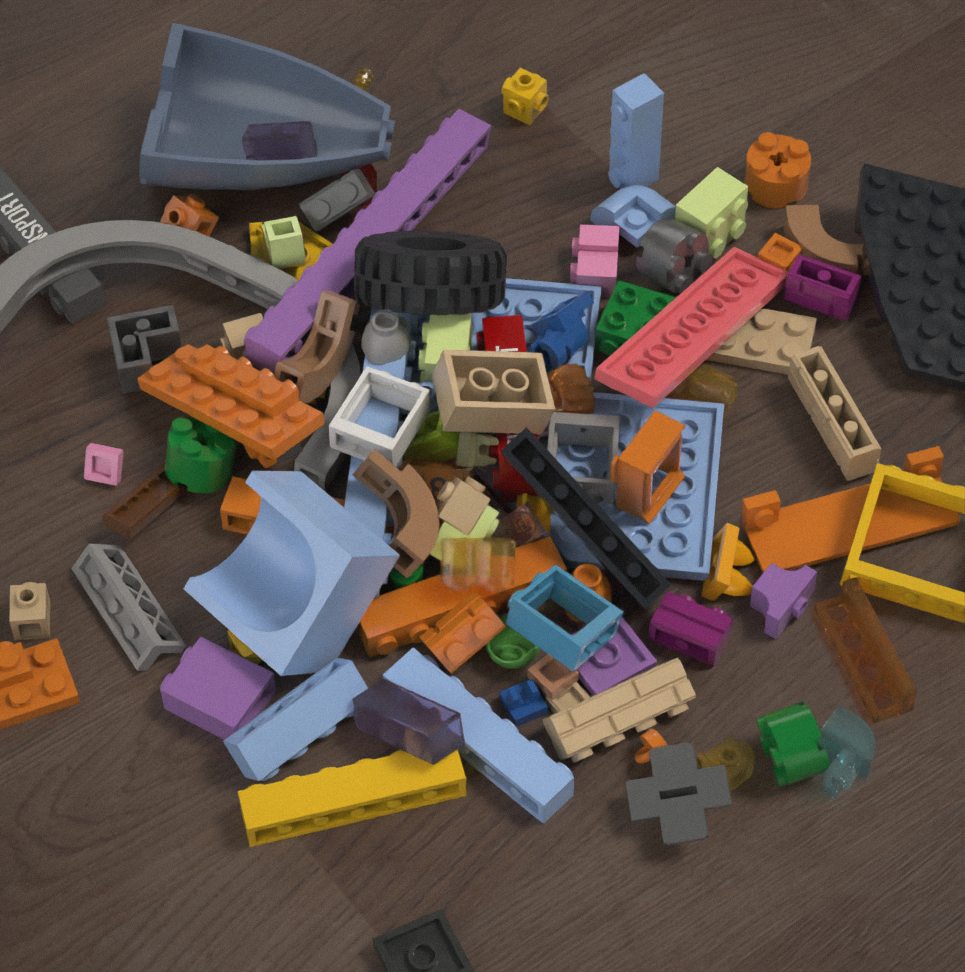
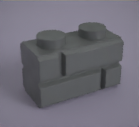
[299,168,375,232]

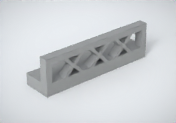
[71,544,186,671]

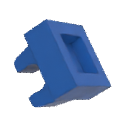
[499,679,548,727]

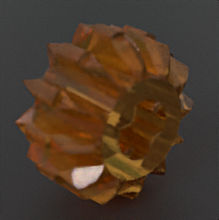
[547,363,596,414]

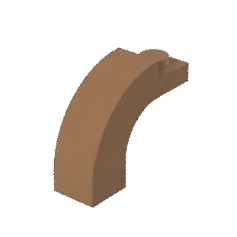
[783,205,871,276]
[274,290,356,404]
[352,449,439,578]

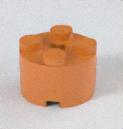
[744,132,811,209]

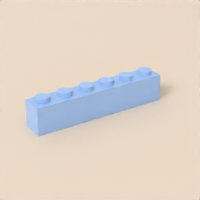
[383,648,574,824]

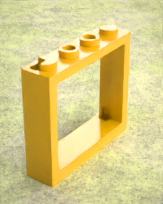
[840,463,965,624]

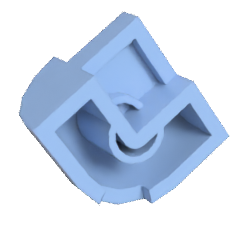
[590,185,676,247]

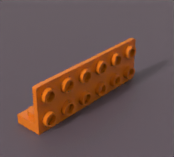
[740,446,961,573]

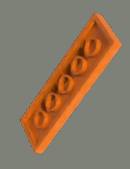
[137,344,325,460]
[0,638,80,730]

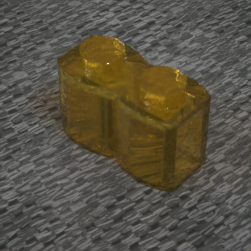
[440,537,516,592]

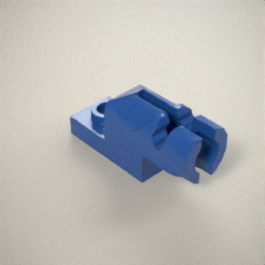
[528,291,594,373]

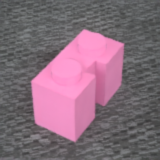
[570,224,619,298]

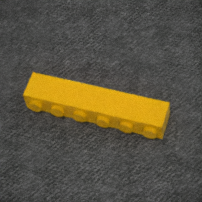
[238,740,467,847]

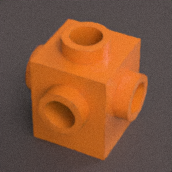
[159,194,219,236]

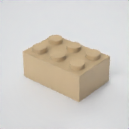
[432,350,555,434]

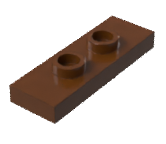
[102,463,187,540]

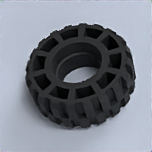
[354,231,507,315]

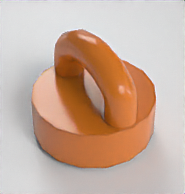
[634,728,668,763]

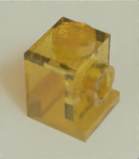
[696,736,755,791]

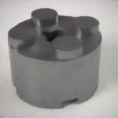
[636,218,713,294]

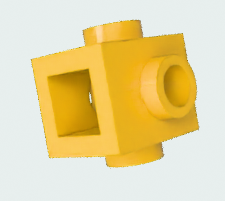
[501,68,549,125]

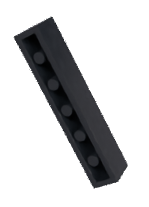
[500,427,672,613]

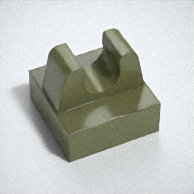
[456,432,499,467]

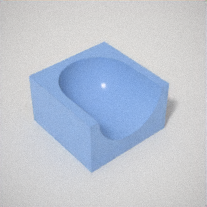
[183,471,400,676]

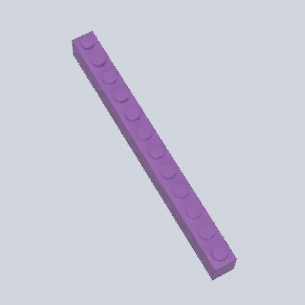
[244,109,491,374]

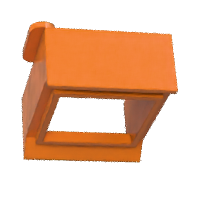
[611,410,685,525]

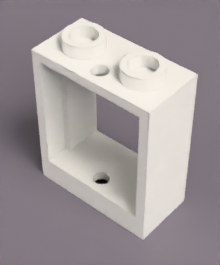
[329,366,430,467]

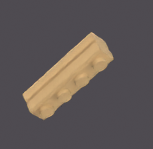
[788,346,882,481]
[542,658,696,763]

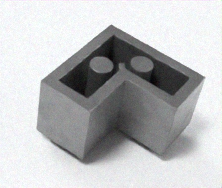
[107,305,182,394]

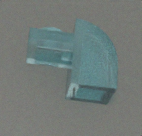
[819,705,876,798]

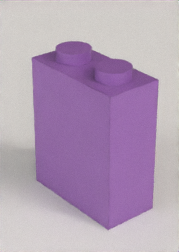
[160,636,276,740]

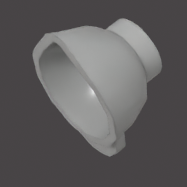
[361,310,411,365]

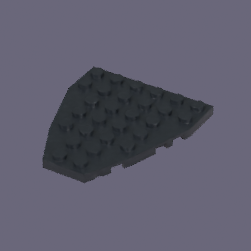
[855,163,965,390]

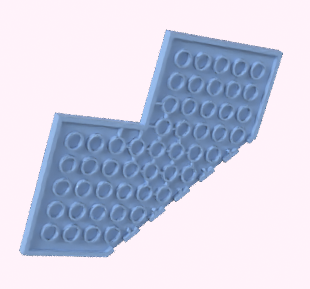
[408,278,724,581]

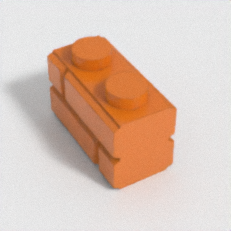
[419,591,506,674]

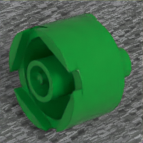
[165,417,237,493]
[756,701,830,787]

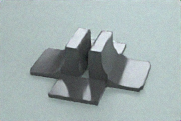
[625,742,732,846]

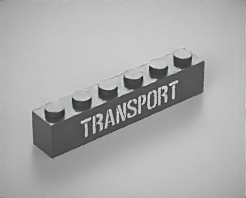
[0,167,105,324]

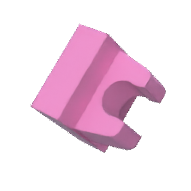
[84,443,124,486]

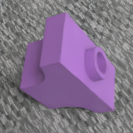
[750,563,817,639]

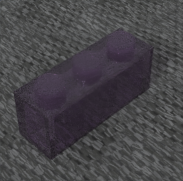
[352,679,465,765]

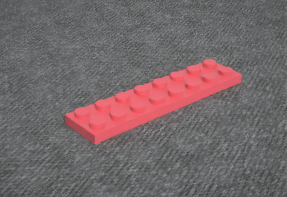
[594,247,789,408]

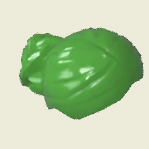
[486,610,539,669]

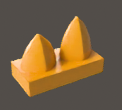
[701,523,755,601]

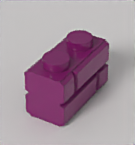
[784,254,861,321]
[649,592,733,666]

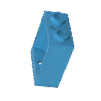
[505,564,623,672]

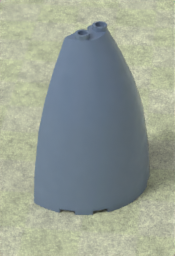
[139,23,395,190]

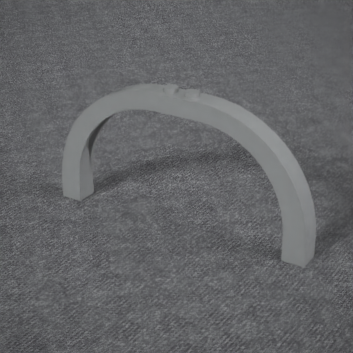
[0,220,361,492]

